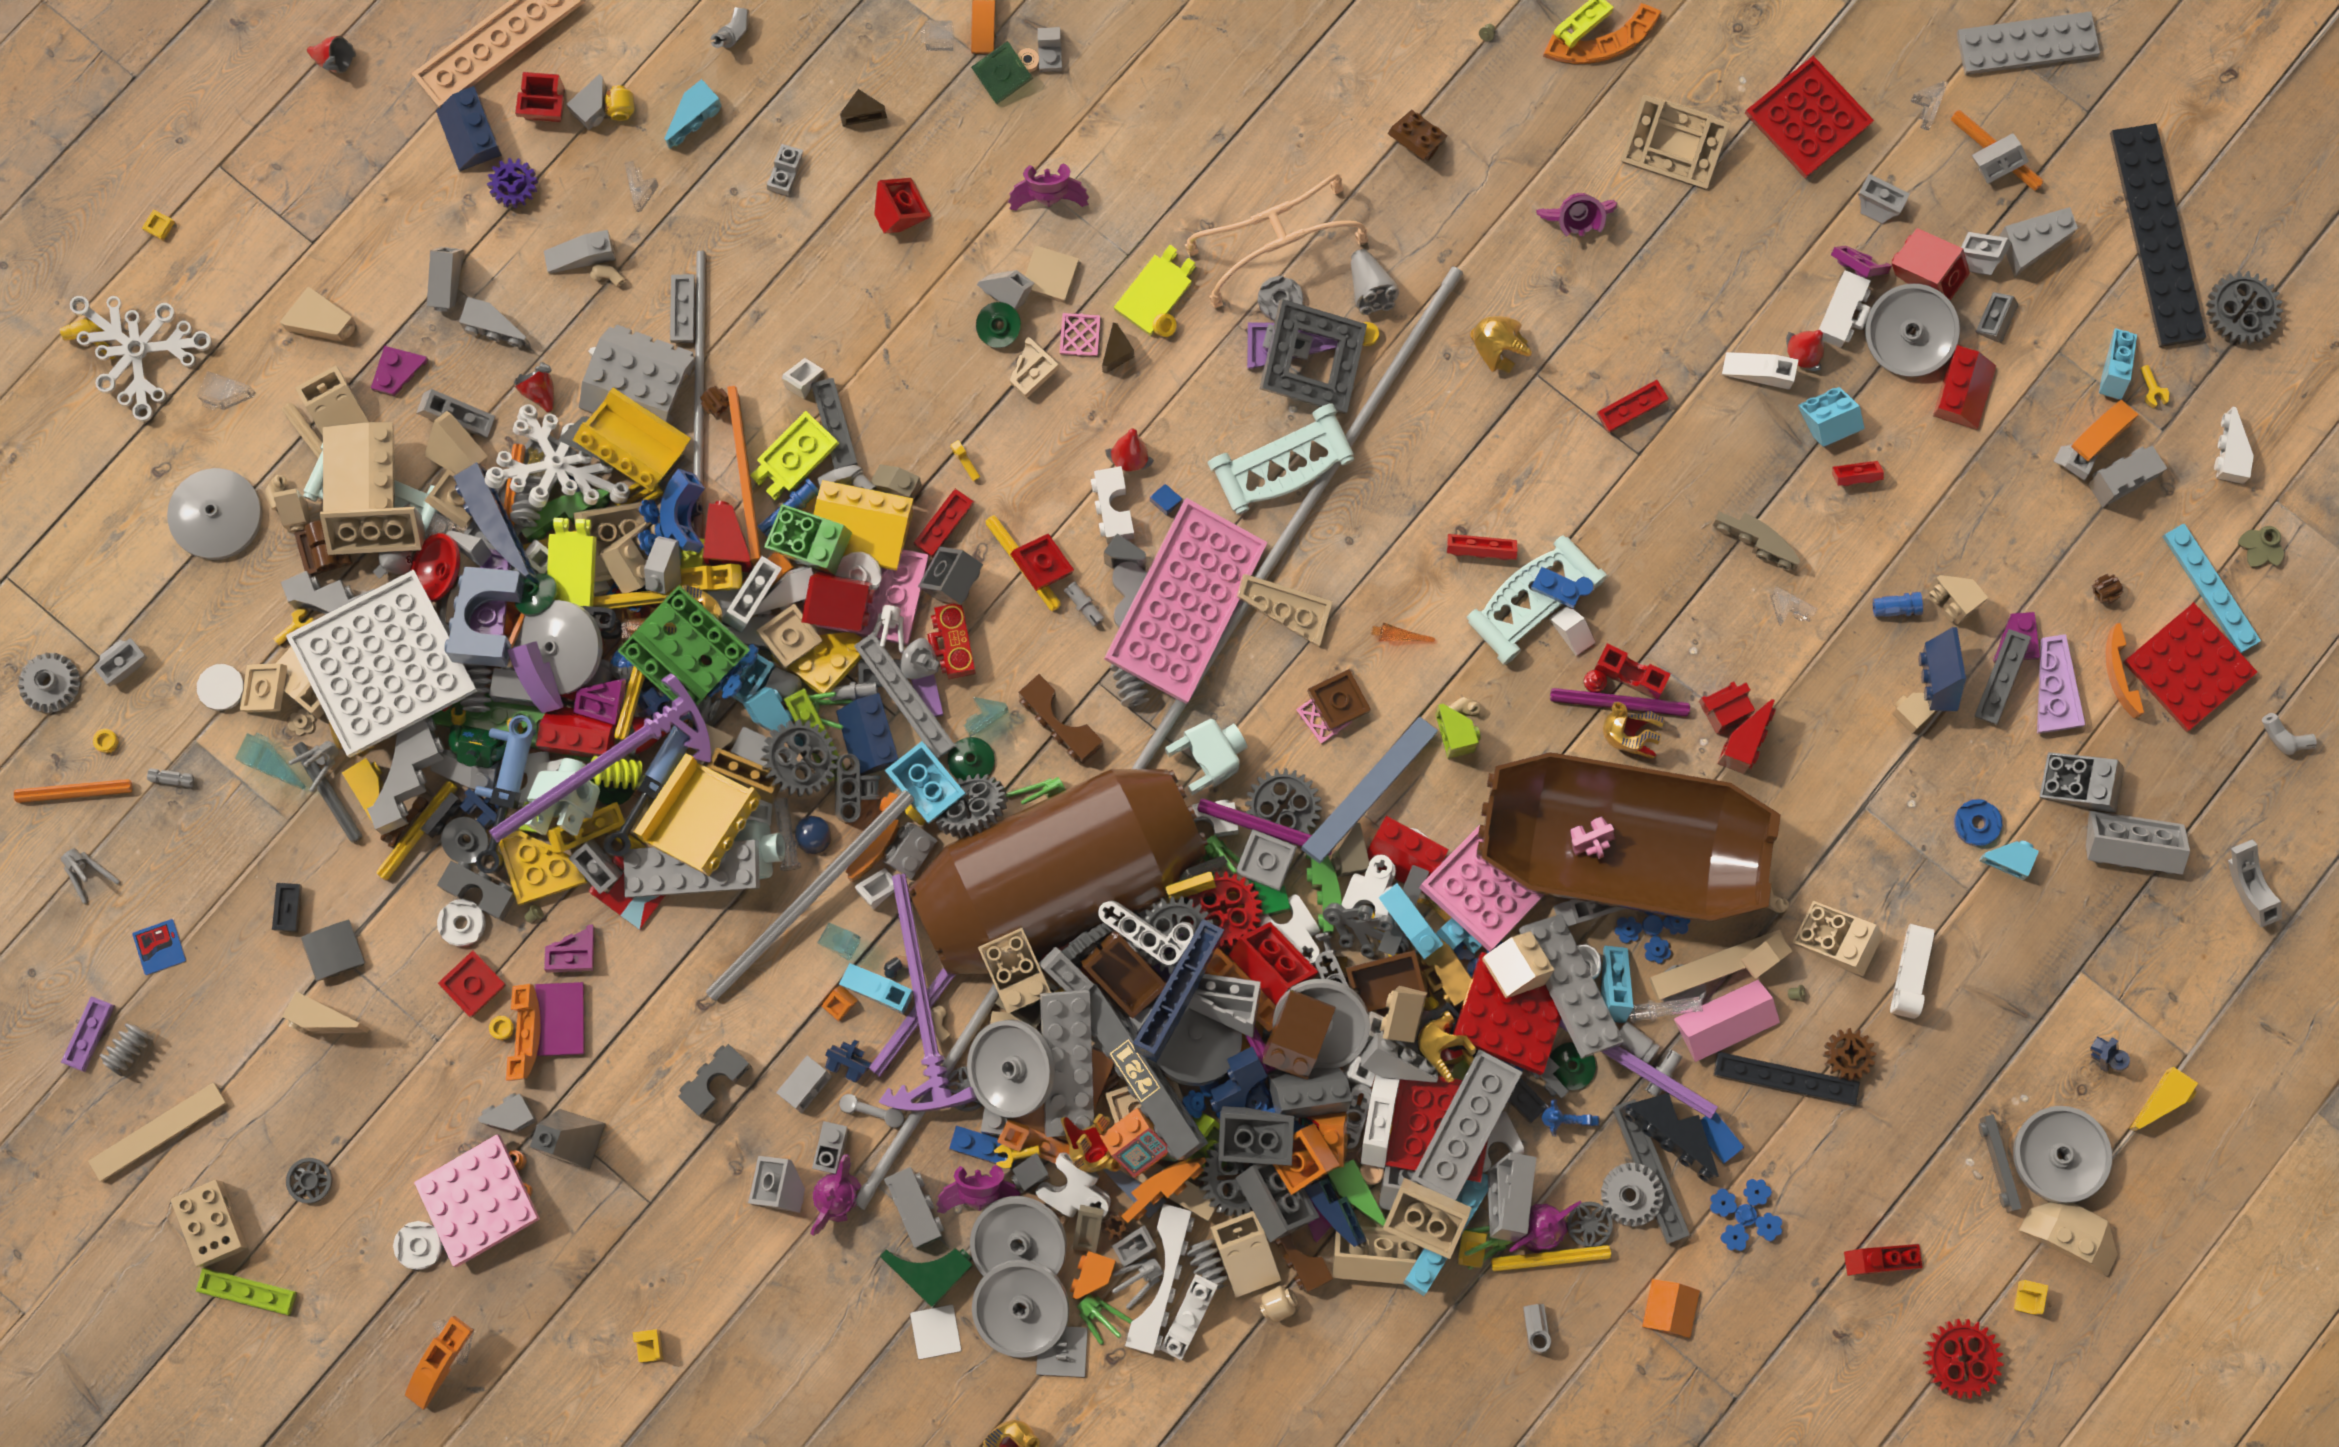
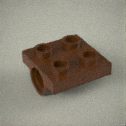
[1388,109,1448,162]
[294,520,353,576]

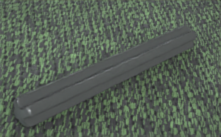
[293,742,362,843]

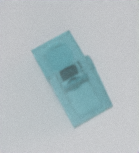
[963,697,1009,737]
[817,923,861,960]

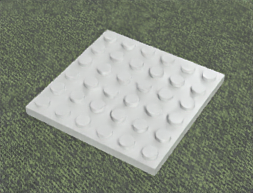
[286,570,477,758]

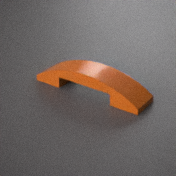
[971,0,996,54]
[2106,623,2144,718]
[1206,947,1276,1032]
[506,984,540,1081]
[997,1120,1070,1164]

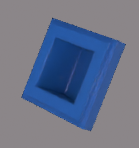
[1150,484,1182,516]

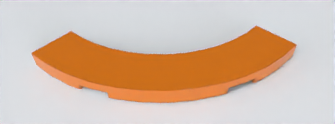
[1543,3,1662,64]

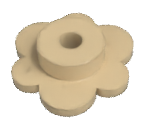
[288,709,315,736]

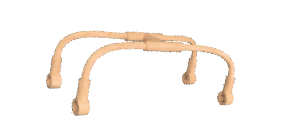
[1185,173,1369,309]

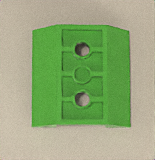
[618,585,750,714]

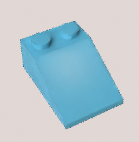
[885,741,966,824]

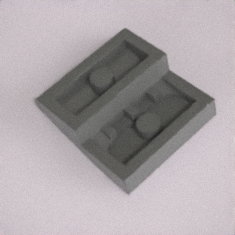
[301,919,365,982]

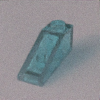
[235,733,306,790]

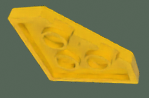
[771,632,863,694]
[499,830,587,906]

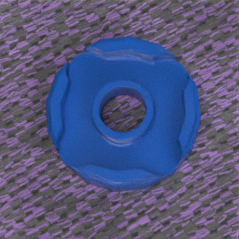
[1954,799,2002,847]

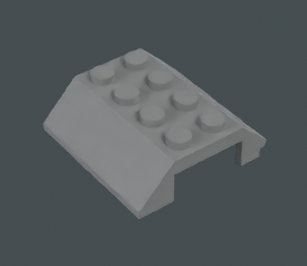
[579,325,695,424]

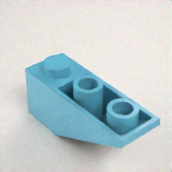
[664,79,722,149]
[2099,328,2137,400]
[742,687,803,747]
[839,963,913,1015]

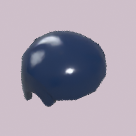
[795,815,831,854]

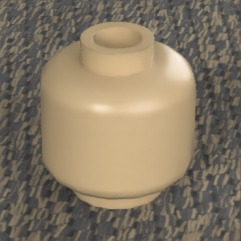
[1260,1286,1298,1322]

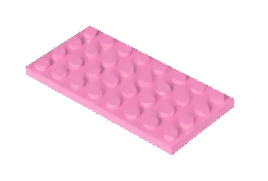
[1104,498,1268,704]

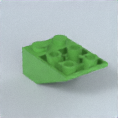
[764,504,852,575]

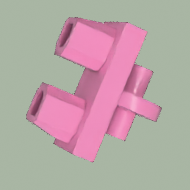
[1570,817,1615,859]

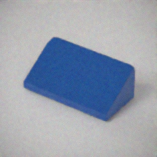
[1701,1111,1744,1164]

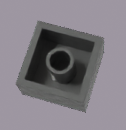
[918,547,983,605]

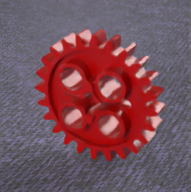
[1185,871,1262,949]
[1923,1319,2004,1399]

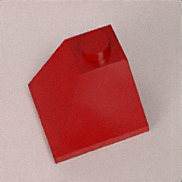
[874,178,931,234]

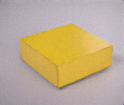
[142,209,175,241]

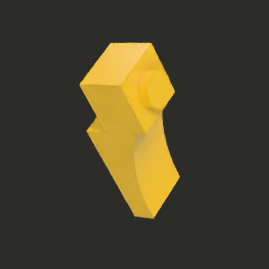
[675,564,742,592]

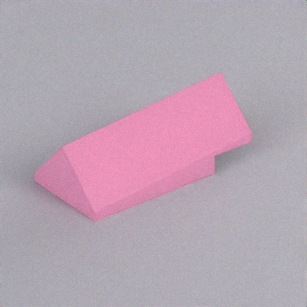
[1674,980,1780,1062]

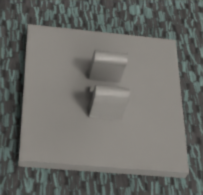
[1036,1327,1088,1377]

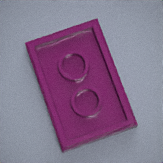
[535,982,585,1056]

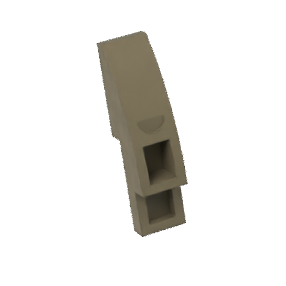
[1712,511,1800,571]

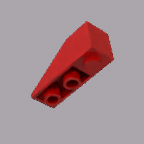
[1844,1244,1923,1276]

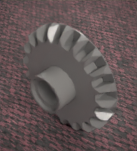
[17,652,80,713]
[1601,1163,1664,1226]

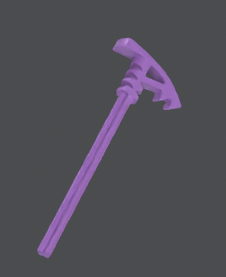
[489,674,711,842]
[879,874,977,1112]
[869,968,956,1077]
[1559,1018,1718,1119]

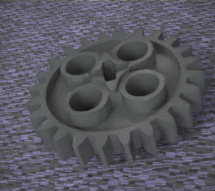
[2206,271,2283,345]
[760,719,838,797]
[1245,768,1322,844]
[934,774,1008,838]
[1140,896,1213,974]
[1061,923,1114,968]
[1197,1143,1258,1217]

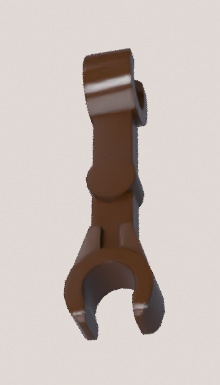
[380,796,429,847]

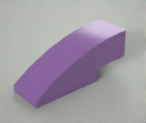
[507,641,563,713]

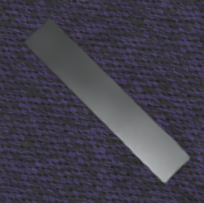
[1378,865,1429,956]

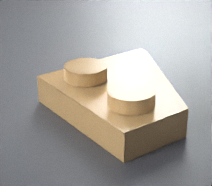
[1010,337,1060,399]

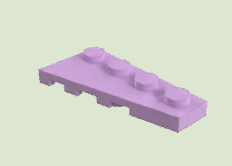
[2037,634,2085,734]

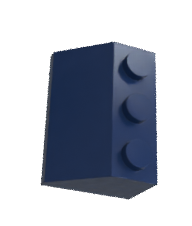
[436,86,502,172]
[1918,627,1966,711]
[836,693,899,776]

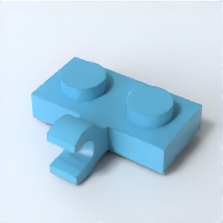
[1436,918,1482,953]

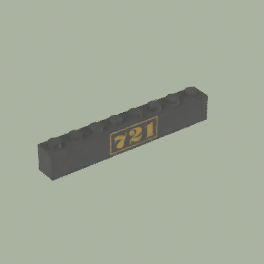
[1089,983,1208,1160]

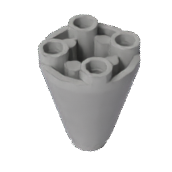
[1351,249,1399,315]

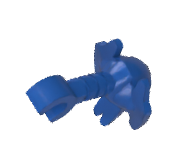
[1541,1100,1599,1137]

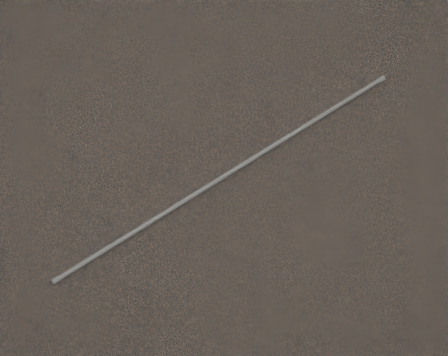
[855,266,1463,1210]

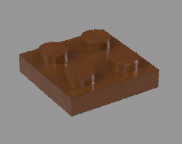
[1307,669,1371,732]

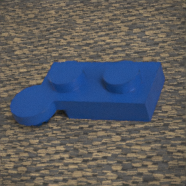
[1531,566,1594,609]

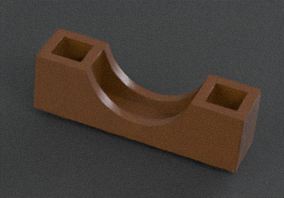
[1018,674,1103,764]
[1275,1233,1333,1293]

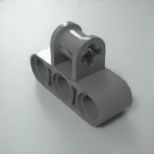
[834,754,881,823]

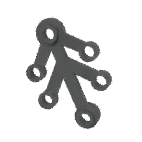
[1323,903,1410,957]

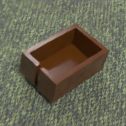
[1081,930,1167,1019]
[1346,950,1431,1012]

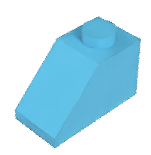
[1979,841,2039,880]

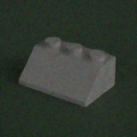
[1267,1067,1352,1119]
[1236,1163,1319,1242]

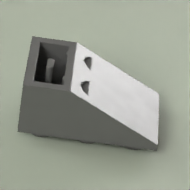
[2040,752,2124,813]

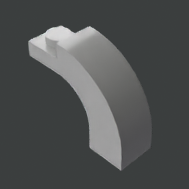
[2228,839,2282,928]

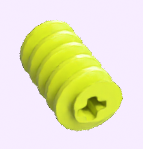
[591,756,642,790]

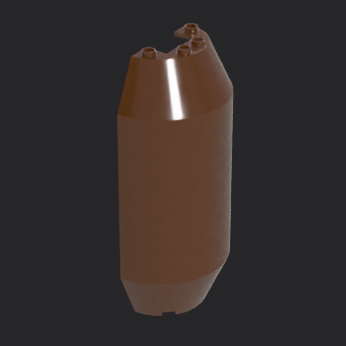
[1476,752,1781,923]
[908,769,1209,975]

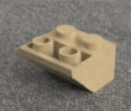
[1927,575,1988,625]
[1380,986,1427,1042]

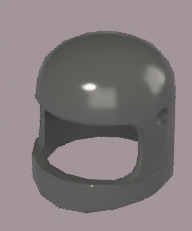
[766,667,803,707]

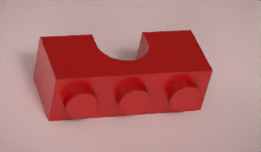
[1594,643,1671,700]

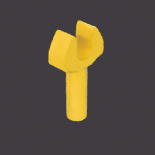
[2140,365,2169,409]
[950,440,980,481]
[273,609,315,646]
[994,1145,1040,1169]

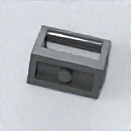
[1104,533,1146,571]

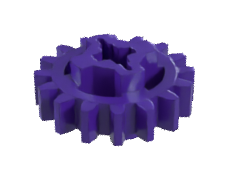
[487,158,538,208]

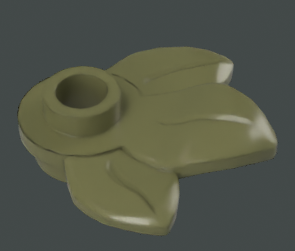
[2238,526,2284,567]

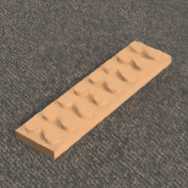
[412,0,584,108]

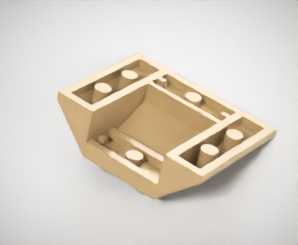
[1621,95,1730,189]

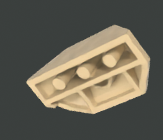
[2019,1202,2118,1277]

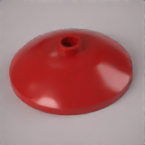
[410,533,461,602]

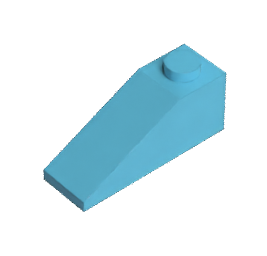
[1378,883,1443,959]
[1601,946,1633,1023]

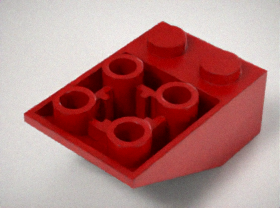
[1717,699,1776,774]

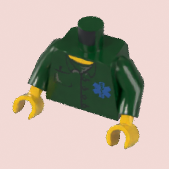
[448,707,523,768]

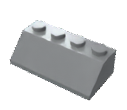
[2086,810,2190,874]

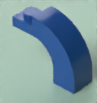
[660,469,705,553]

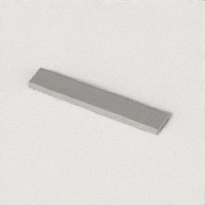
[854,633,956,759]

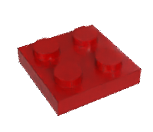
[1010,533,1074,591]
[438,950,506,1018]

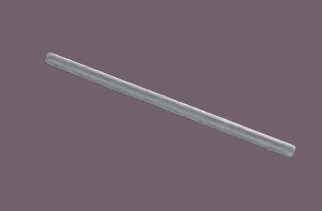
[706,790,914,1000]

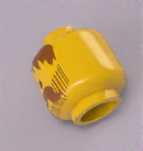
[604,85,634,121]

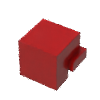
[515,72,565,122]
[1699,681,1755,734]

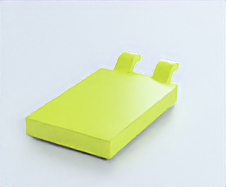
[1114,245,1196,336]
[750,411,839,501]
[547,518,596,607]

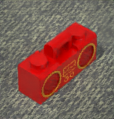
[927,604,976,680]

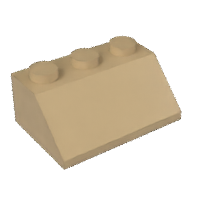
[1382,1178,1472,1259]

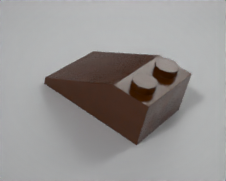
[1262,989,1336,1080]

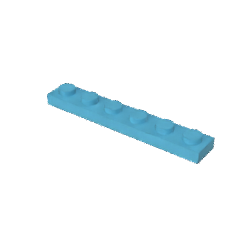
[2162,523,2261,653]
[1403,1173,1488,1296]

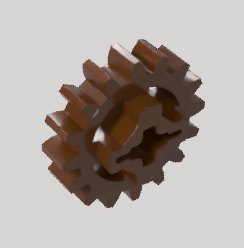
[1823,1028,1877,1081]

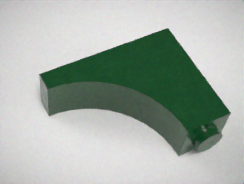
[880,1248,973,1308]

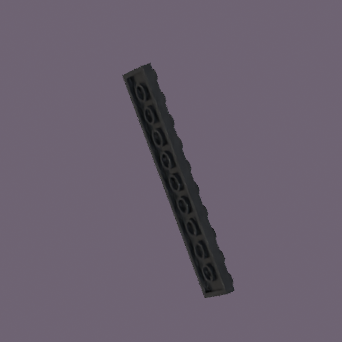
[2110,123,2206,347]

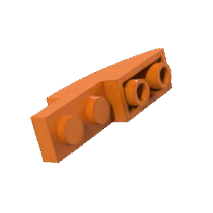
[846,792,901,882]
[1121,1157,1206,1223]
[405,1316,474,1410]

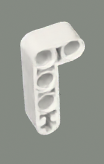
[1099,901,1196,965]
[1890,924,1934,1019]

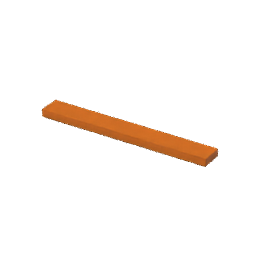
[727,386,762,567]

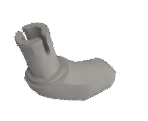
[710,8,750,48]
[818,465,877,491]
[2262,713,2317,755]

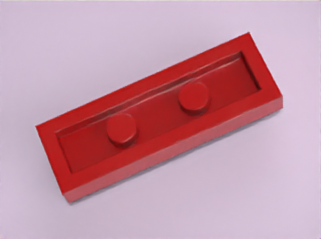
[1597,379,1669,433]
[913,488,974,558]
[1447,534,1517,560]

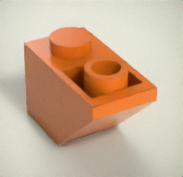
[1070,1251,1116,1300]

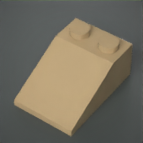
[282,991,370,1034]

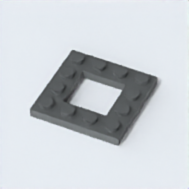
[1259,299,1367,414]

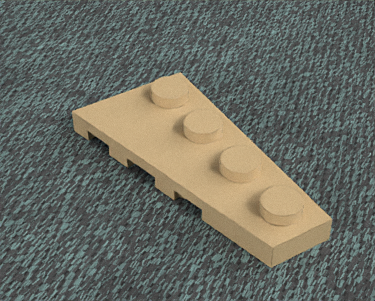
[1236,574,1333,647]

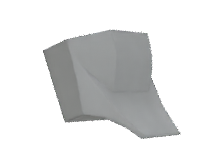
[1858,174,1910,224]
[1961,232,2011,275]
[2053,444,2098,480]
[93,638,147,687]

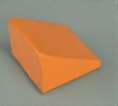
[821,985,858,1022]

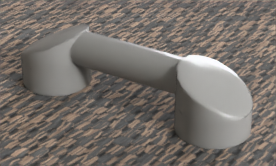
[839,1094,904,1128]

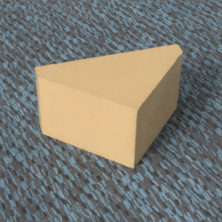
[1740,932,1792,979]

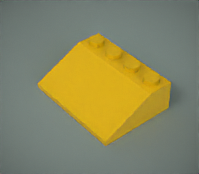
[813,480,913,571]

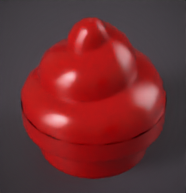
[1583,670,1607,693]

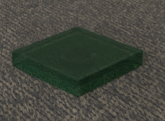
[971,41,1034,105]

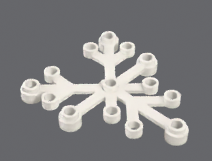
[70,296,212,422]
[485,404,630,507]

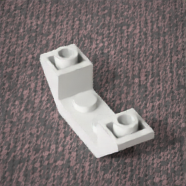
[1361,1075,1400,1168]
[1160,1274,1218,1360]

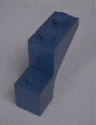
[1210,1046,1268,1119]

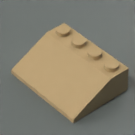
[323,422,395,512]

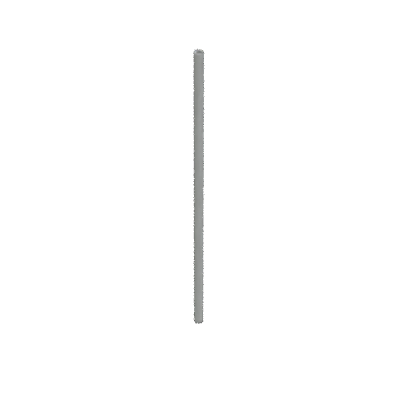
[693,251,706,539]

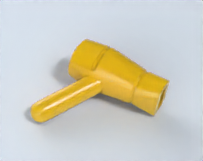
[59,314,116,359]

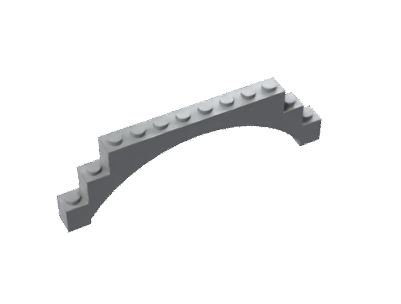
[281,571,445,835]

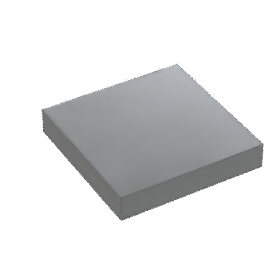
[1236,829,1297,891]

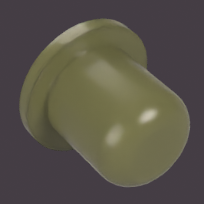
[1479,24,1495,41]
[525,904,544,923]
[1788,985,1806,1002]

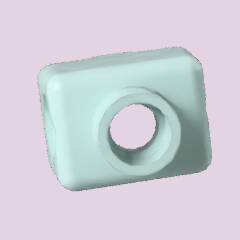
[1165,719,1248,796]
[526,758,600,835]
[734,820,785,879]

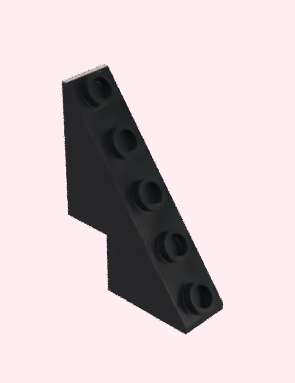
[1619,1093,1719,1183]

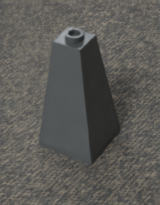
[530,1109,606,1169]

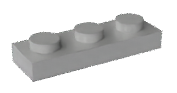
[670,274,695,343]

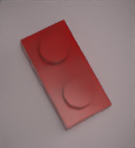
[1832,461,1884,486]

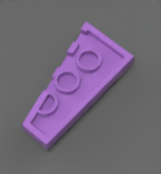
[1247,322,1338,369]
[470,549,511,636]

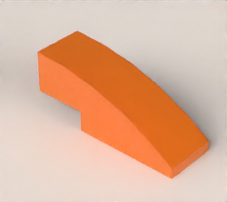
[2071,400,2139,462]

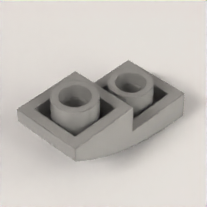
[767,144,803,196]

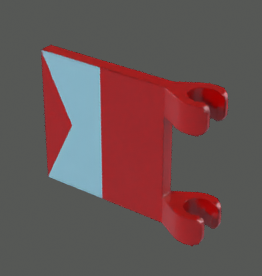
[589,856,666,930]

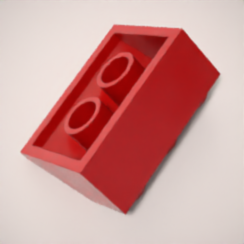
[1933,345,1996,430]
[536,707,617,758]
[1367,816,1449,895]
[1229,921,1318,1005]

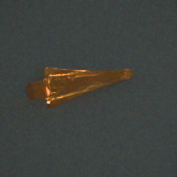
[1371,622,1435,642]

